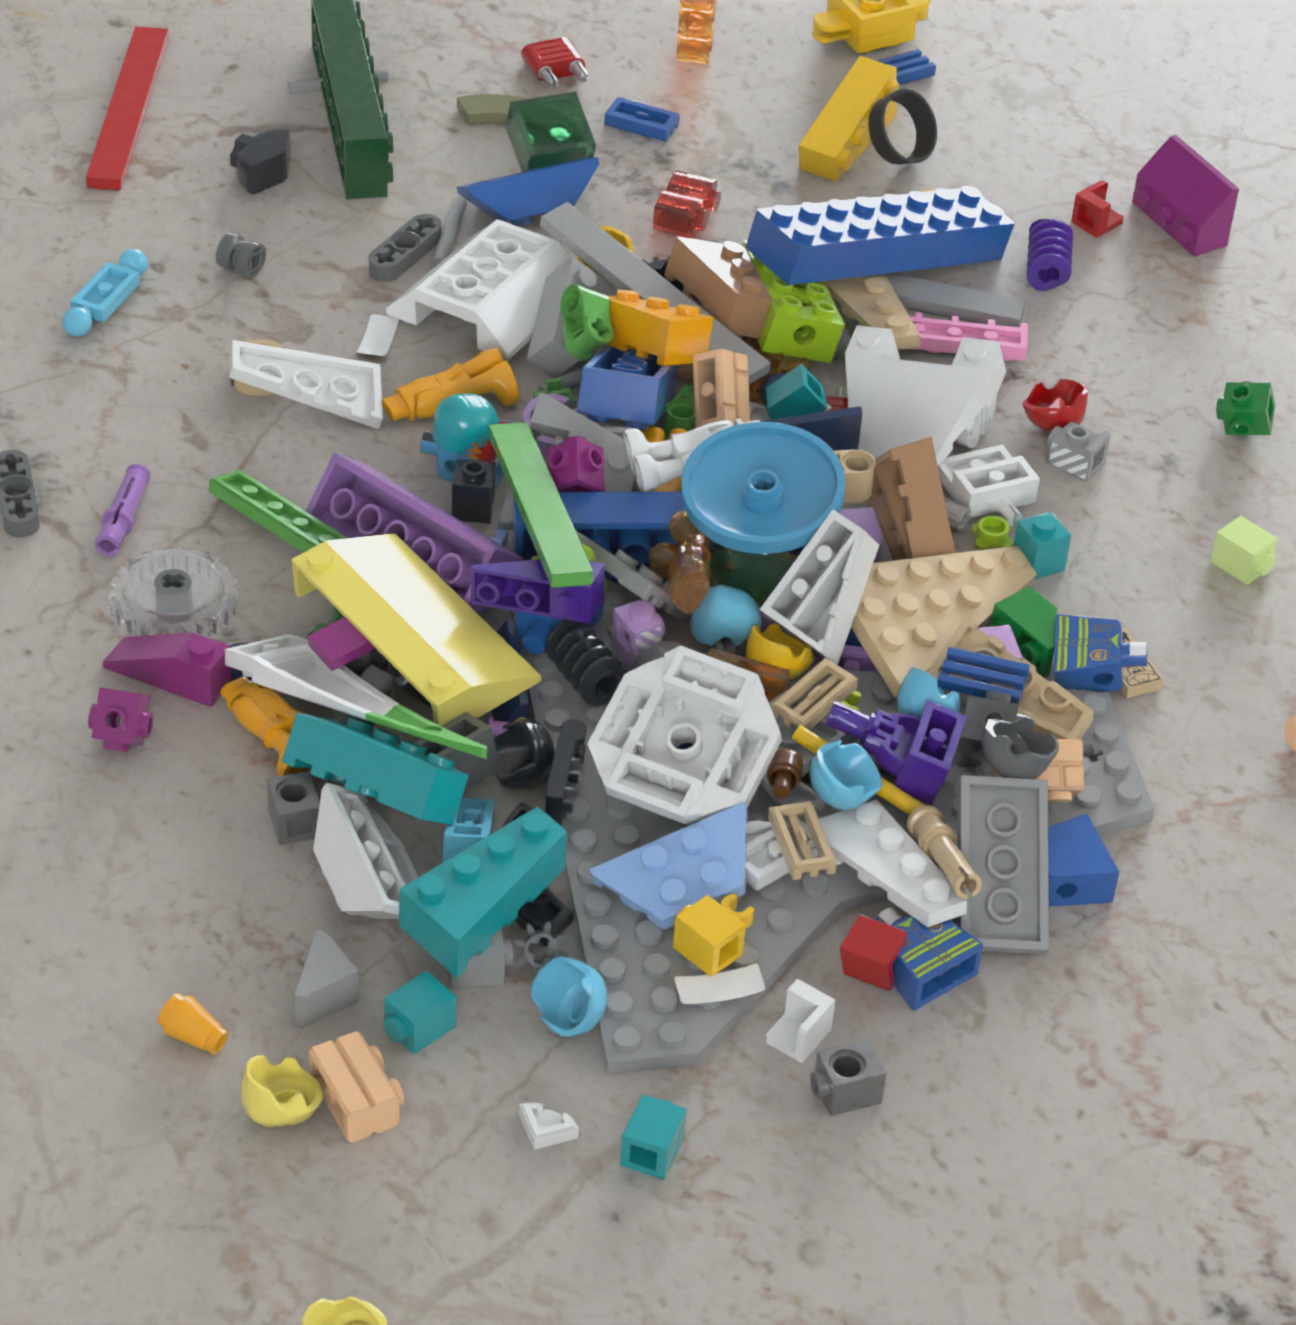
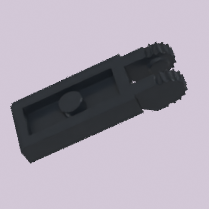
[545,718,587,826]

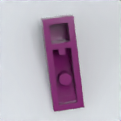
[103,632,232,707]

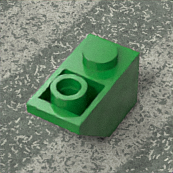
[991,586,1057,678]

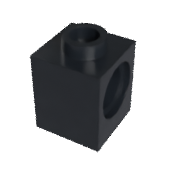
[452,459,496,524]

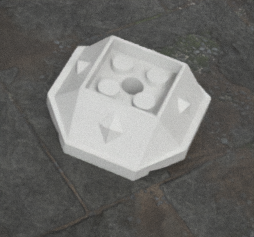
[587,646,782,825]

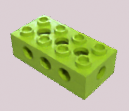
[742,240,845,363]

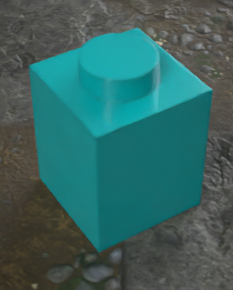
[765,364,827,419]
[1013,511,1071,580]
[383,970,457,1054]
[620,1094,687,1180]

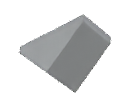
[294,929,359,1028]

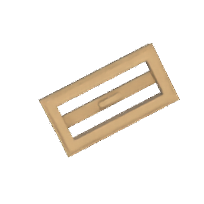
[771,657,858,730]
[768,801,837,880]

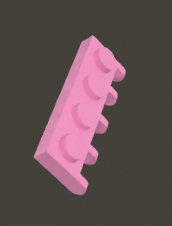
[910,312,1028,361]

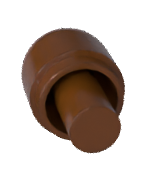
[767,748,803,799]

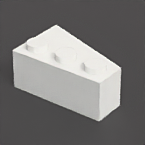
[760,509,879,665]

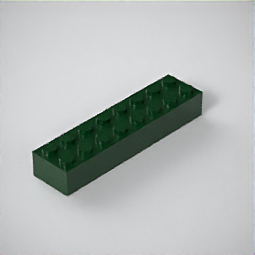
[311,0,393,200]

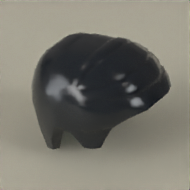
[494,717,554,787]

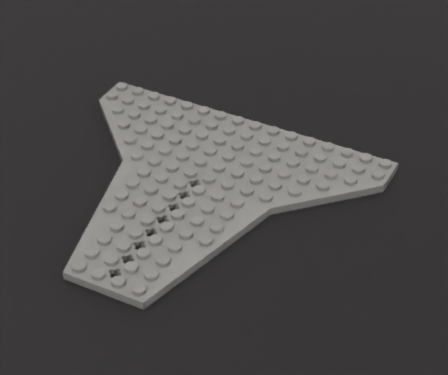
[510,578,1154,1074]

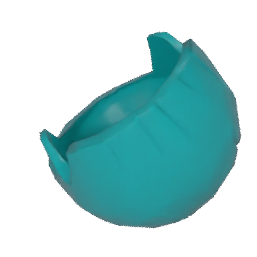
[432,393,499,453]

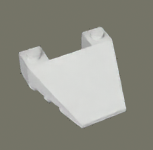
[845,325,1006,466]

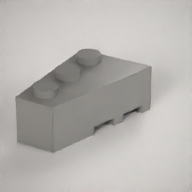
[527,257,619,378]

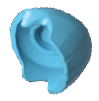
[690,584,762,646]
[897,667,960,717]
[810,740,882,810]
[531,956,608,1037]

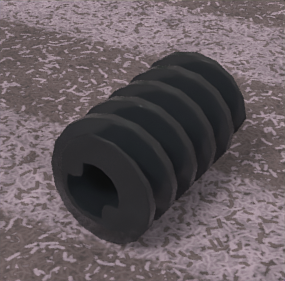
[545,620,628,706]

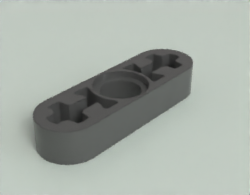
[369,214,442,282]
[0,450,40,537]

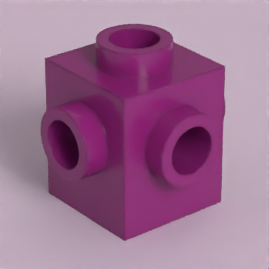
[547,436,605,492]
[88,687,153,752]

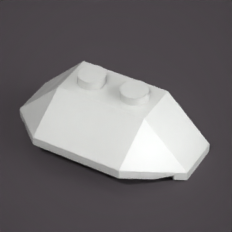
[313,783,418,919]

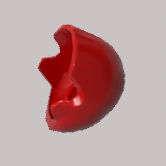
[1022,379,1088,431]

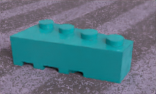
[282,713,469,825]
[399,807,567,978]

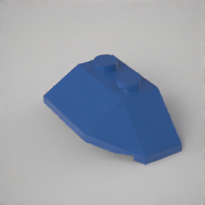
[457,157,599,226]

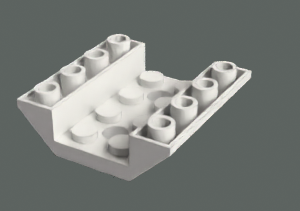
[386,219,571,360]

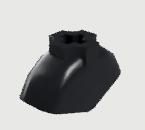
[230,129,290,194]

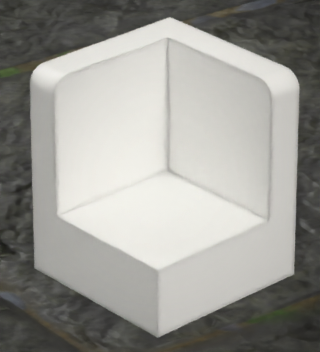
[765,979,836,1063]

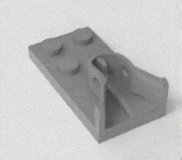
[952,775,1049,955]

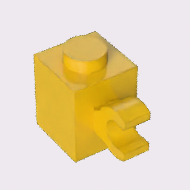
[673,893,755,977]

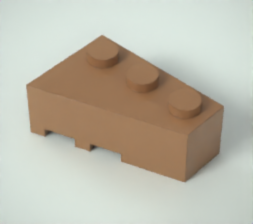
[664,237,772,338]
[870,436,955,561]

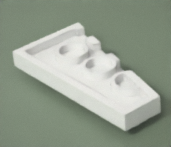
[229,340,383,429]
[805,799,967,927]

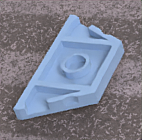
[589,802,748,930]

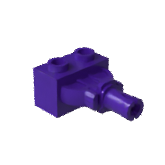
[824,700,967,805]

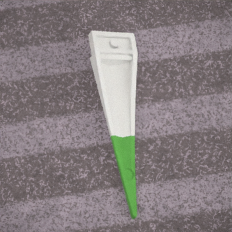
[225,634,487,759]

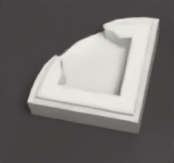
[519,1103,579,1150]

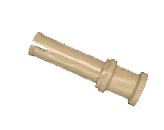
[906,805,982,899]

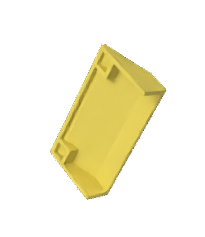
[291,534,541,726]

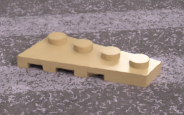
[824,274,920,350]
[927,615,1094,739]

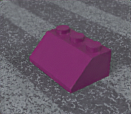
[1132,135,1239,257]

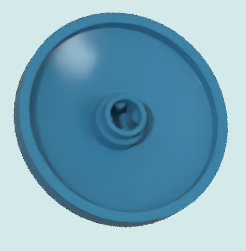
[681,422,845,554]

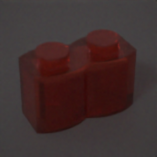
[653,170,721,239]

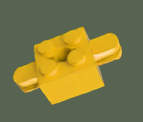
[812,0,930,54]

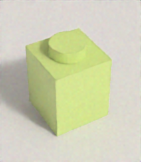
[1210,516,1278,585]

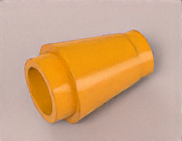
[157,993,229,1055]

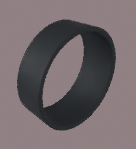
[868,89,937,165]

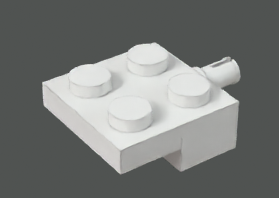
[938,444,1040,526]

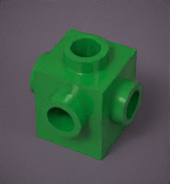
[1216,381,1276,436]

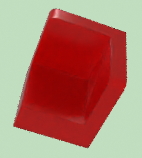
[1071,180,1124,238]
[839,914,907,991]

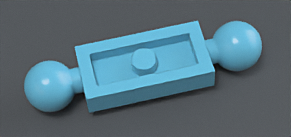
[62,249,148,337]

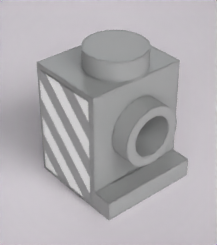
[1047,421,1111,482]

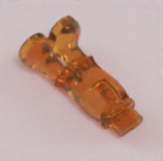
[648,510,711,614]

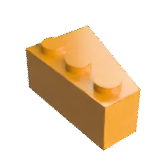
[606,290,714,366]

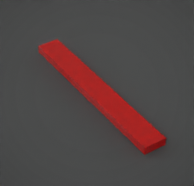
[86,26,169,190]

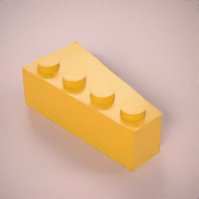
[798,55,900,182]

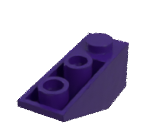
[470,559,605,624]

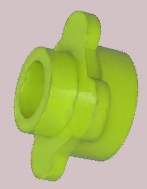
[971,516,1013,550]

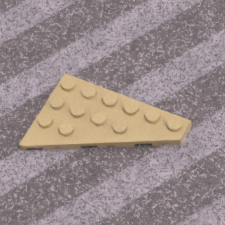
[851,546,1037,698]

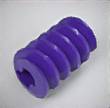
[1026,219,1073,291]

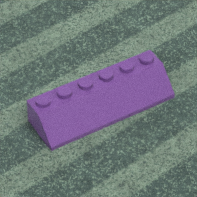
[306,453,524,614]

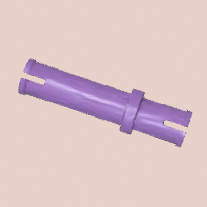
[95,464,151,556]

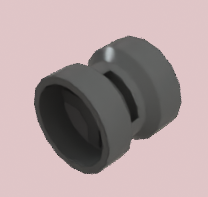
[216,232,266,278]

